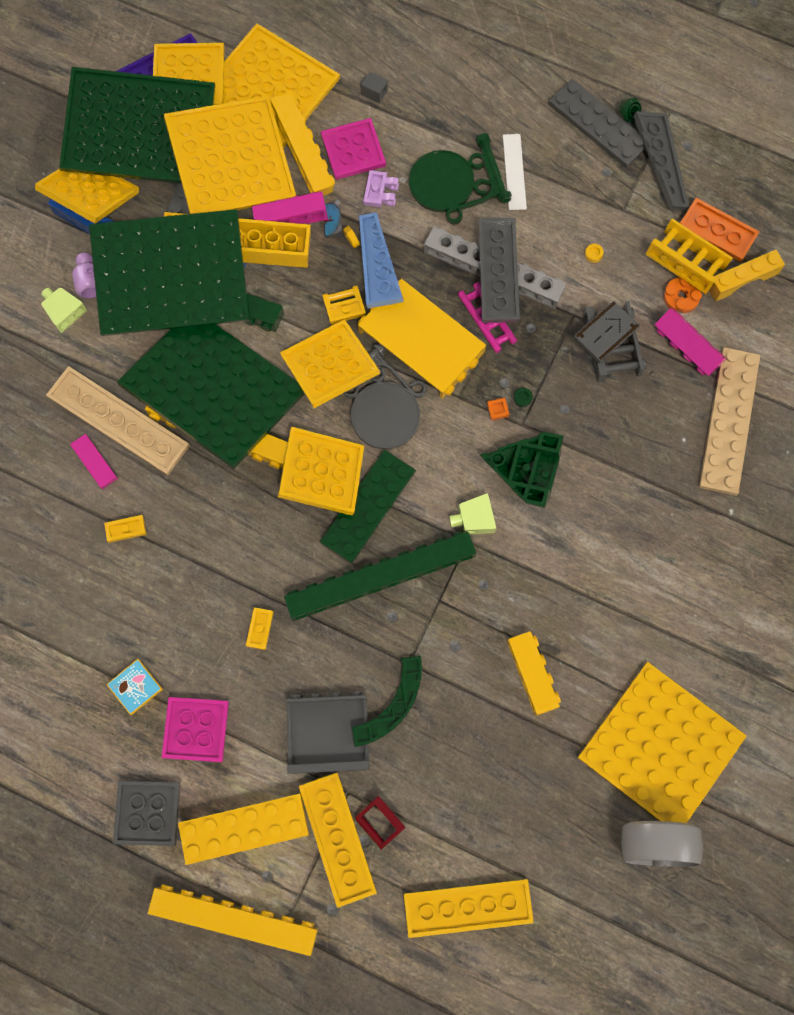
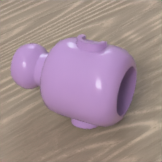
[72,252,96,299]

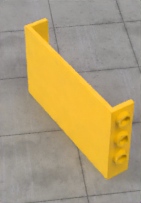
[358,279,486,399]

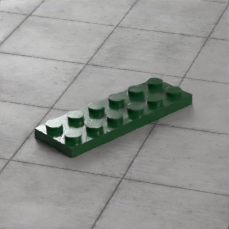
[320,450,416,564]

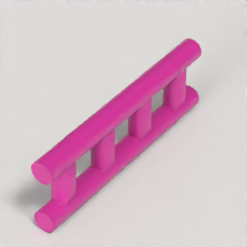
[457,282,517,353]

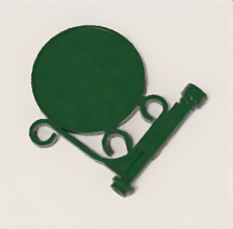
[409,133,512,225]

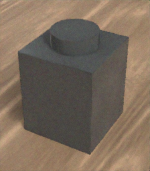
[360,72,388,104]

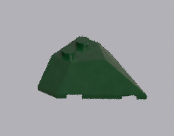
[480,432,564,508]

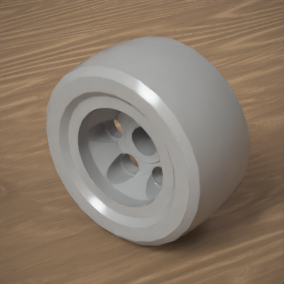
[621,821,703,867]

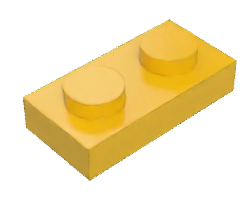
[104,515,147,543]
[246,607,274,650]

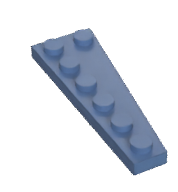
[359,212,404,308]

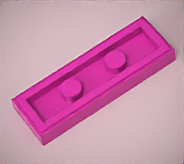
[70,434,118,489]

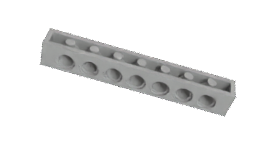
[424,227,566,309]

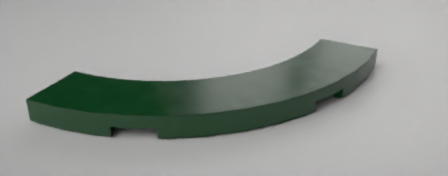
[351,656,422,747]

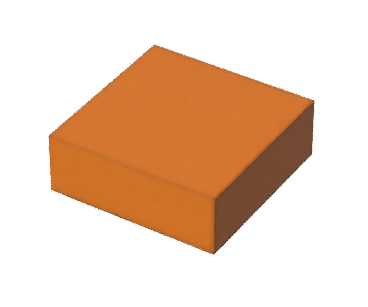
[487,398,510,421]

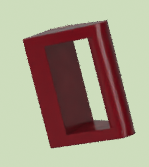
[354,796,406,850]

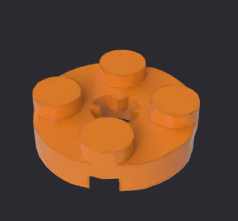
[664,277,702,313]

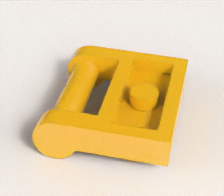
[322,285,366,325]

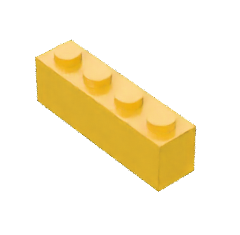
[507,631,561,717]

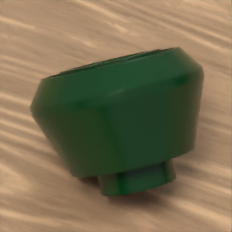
[618,98,641,122]

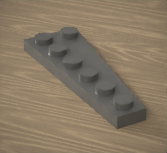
[633,111,689,210]

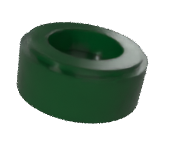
[513,388,533,407]

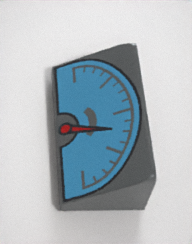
[324,199,343,238]

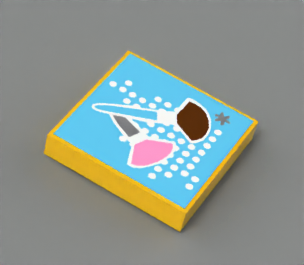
[106,659,163,715]

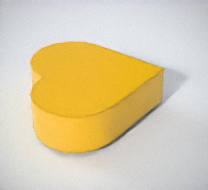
[342,226,360,248]

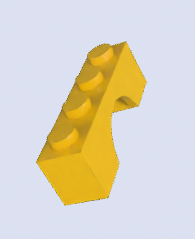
[709,250,785,302]

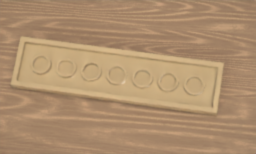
[699,347,760,496]
[46,366,190,476]

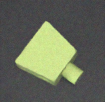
[41,288,87,333]
[449,493,496,534]

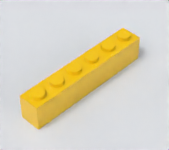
[270,92,335,196]

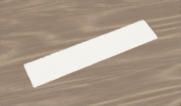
[503,134,527,210]

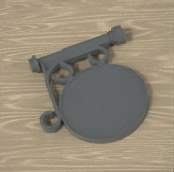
[343,343,426,450]

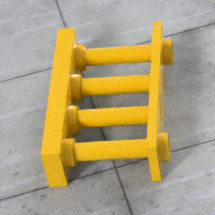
[645,219,733,294]

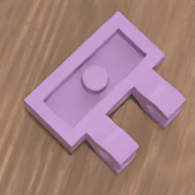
[363,170,399,207]

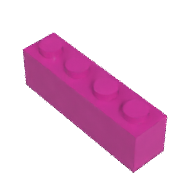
[252,191,328,224]
[655,308,727,376]

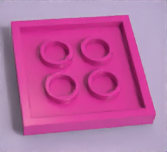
[320,118,386,180]
[162,697,229,763]

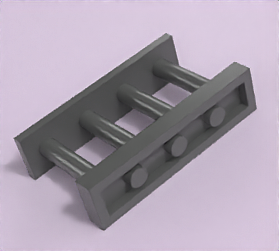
[583,301,646,382]

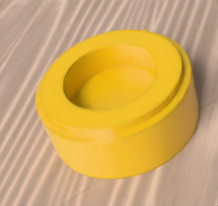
[585,244,604,263]

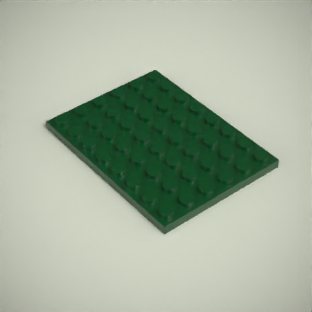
[59,67,215,184]
[89,209,250,336]
[117,324,304,470]

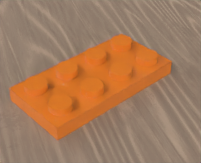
[680,198,760,263]

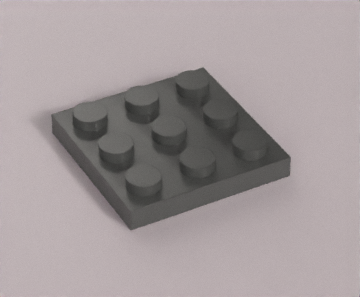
[113,781,181,846]

